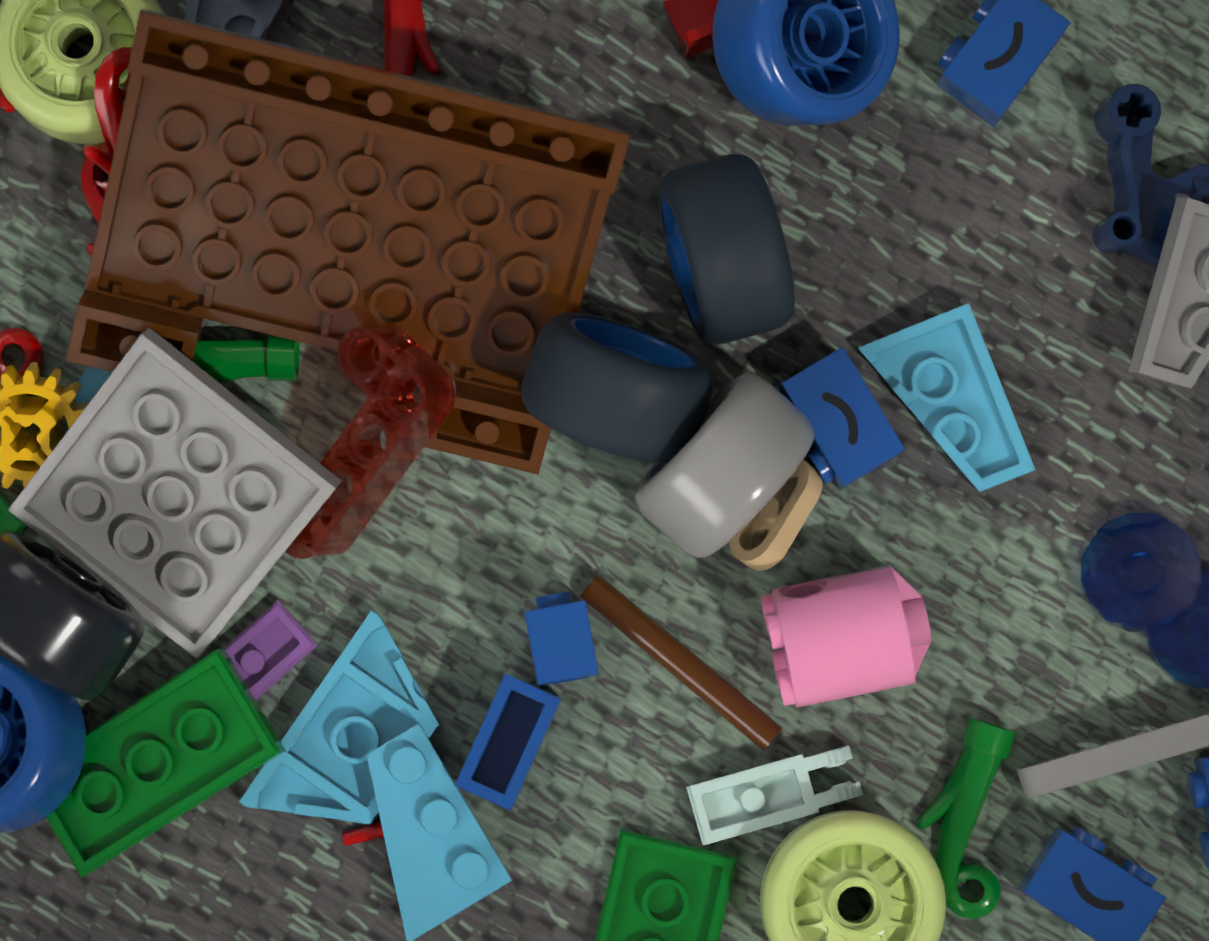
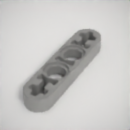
[1016,712,1209,799]

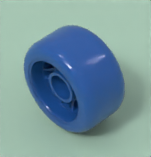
[712,0,900,126]
[0,656,86,833]

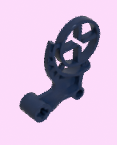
[1092,83,1209,274]

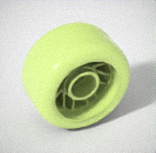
[0,0,166,144]
[760,810,946,941]

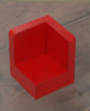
[663,0,718,59]

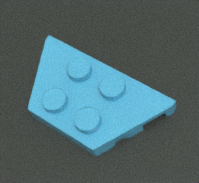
[239,610,440,824]

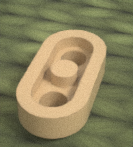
[729,459,823,571]

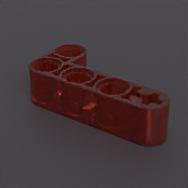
[285,327,456,559]

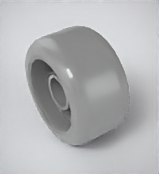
[635,373,814,558]

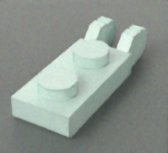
[686,745,863,845]

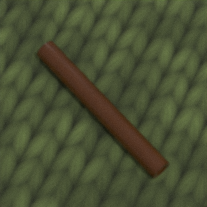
[580,574,782,751]

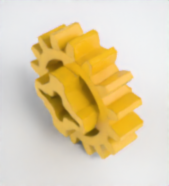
[0,362,90,489]

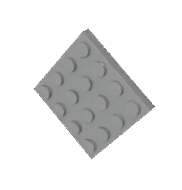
[8,327,341,660]

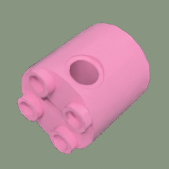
[760,565,932,708]

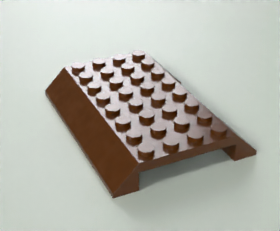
[66,9,631,475]

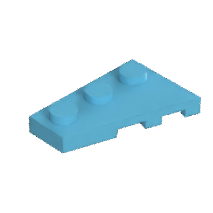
[858,303,1036,492]
[366,723,512,941]

